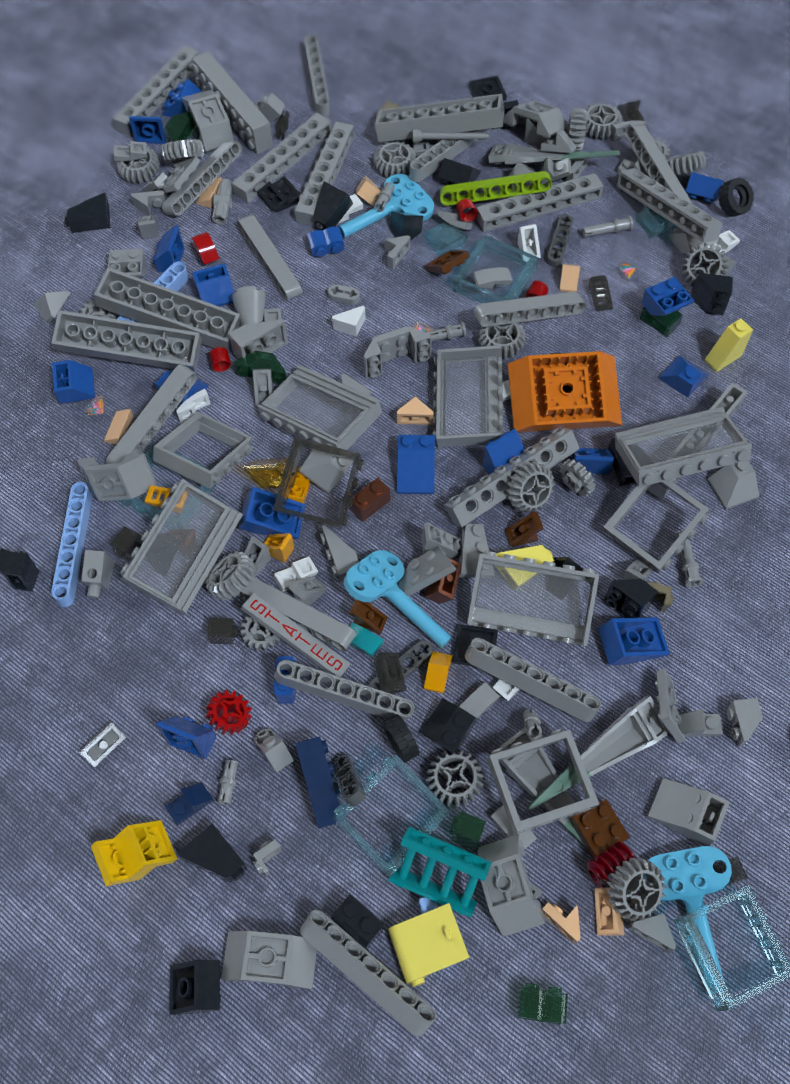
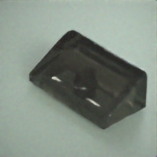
[373,652,407,694]

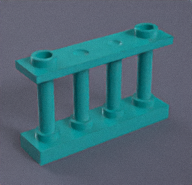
[388,827,492,918]

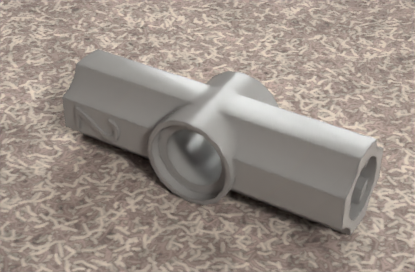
[212,179,233,225]

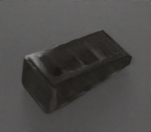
[588,275,613,312]

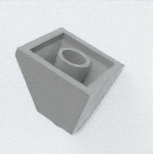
[298,446,354,494]
[707,460,759,510]

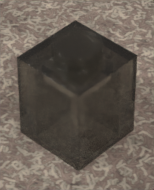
[110,526,141,561]
[207,618,238,645]

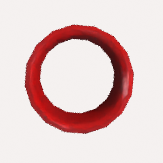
[456,199,477,222]
[526,281,549,298]
[209,347,231,372]

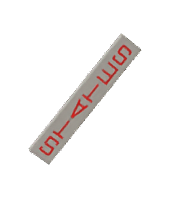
[241,593,351,677]

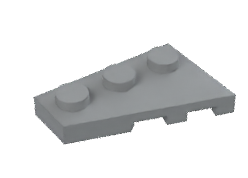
[162,156,200,193]
[459,524,495,578]
[655,669,686,743]

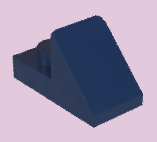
[165,783,214,826]

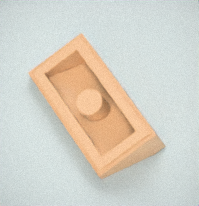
[196,177,222,208]
[104,409,134,445]
[594,887,624,936]

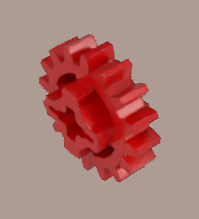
[206,690,252,735]

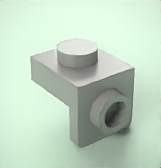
[253,839,282,877]

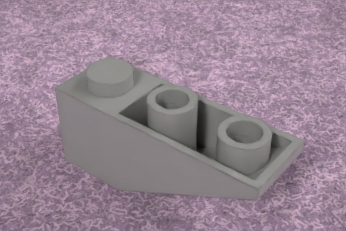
[320,525,359,583]

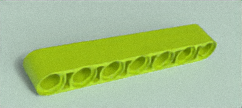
[440,171,552,205]

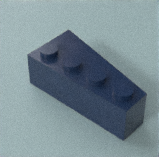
[295,736,346,829]

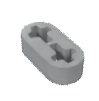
[328,285,360,305]

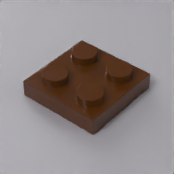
[425,250,470,274]
[570,799,630,858]

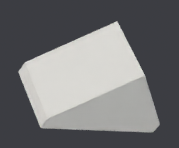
[517,224,541,261]
[332,305,366,337]

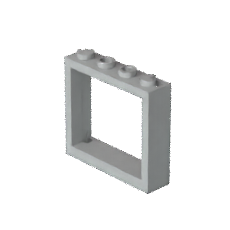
[153,411,253,489]
[603,480,709,572]
[487,729,599,835]

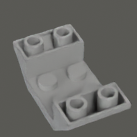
[182,90,234,153]
[503,100,569,139]
[364,326,432,379]
[77,453,157,501]
[478,834,546,937]
[221,931,317,990]

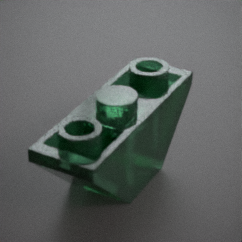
[165,112,197,142]
[234,350,287,383]

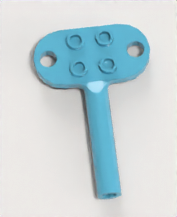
[338,174,434,238]
[343,550,452,649]
[643,846,732,994]

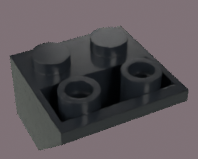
[0,548,39,592]
[604,579,658,618]

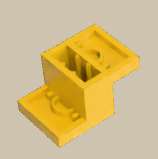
[91,820,178,887]

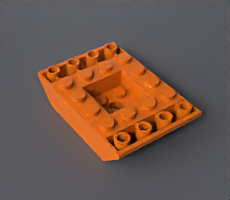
[508,351,622,433]

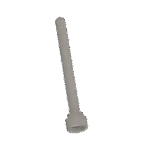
[413,129,489,143]

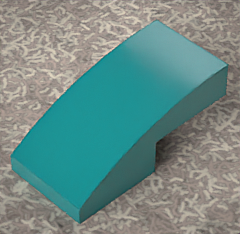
[349,623,384,658]

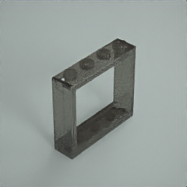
[273,437,364,530]

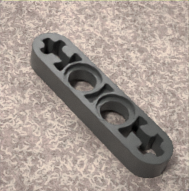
[547,214,574,267]
[369,641,433,693]
[333,754,365,806]

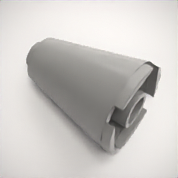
[232,286,266,326]

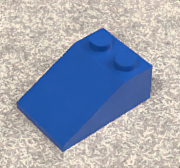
[397,435,435,494]
[238,487,305,539]
[598,617,670,666]
[156,716,217,759]

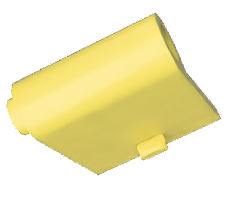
[388,903,470,988]

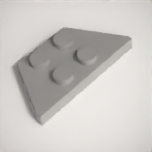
[398,546,456,597]

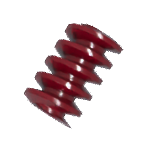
[586,841,636,888]

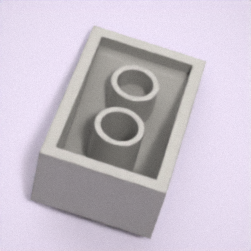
[229,319,288,369]

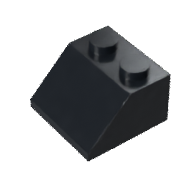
[438,158,481,185]
[690,272,733,315]
[420,698,478,755]
[331,894,385,950]
[169,959,221,1015]

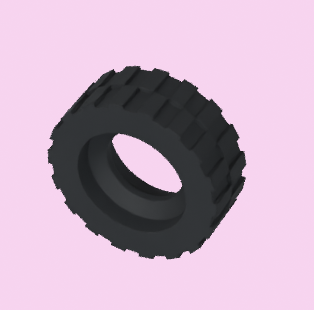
[718,177,754,217]
[382,714,420,763]

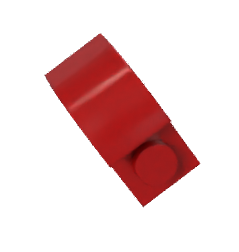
[191,232,220,265]

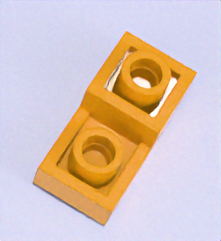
[285,467,311,504]

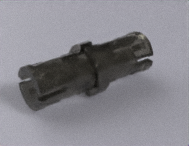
[275,110,290,140]

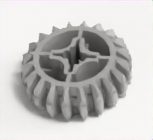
[584,102,622,140]
[567,108,587,152]
[161,139,204,163]
[374,141,416,178]
[116,147,160,184]
[666,151,706,175]
[681,243,729,286]
[479,323,525,359]
[506,462,555,513]
[205,551,256,601]
[426,750,484,808]
[606,858,667,921]

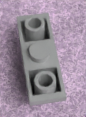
[421,523,462,558]

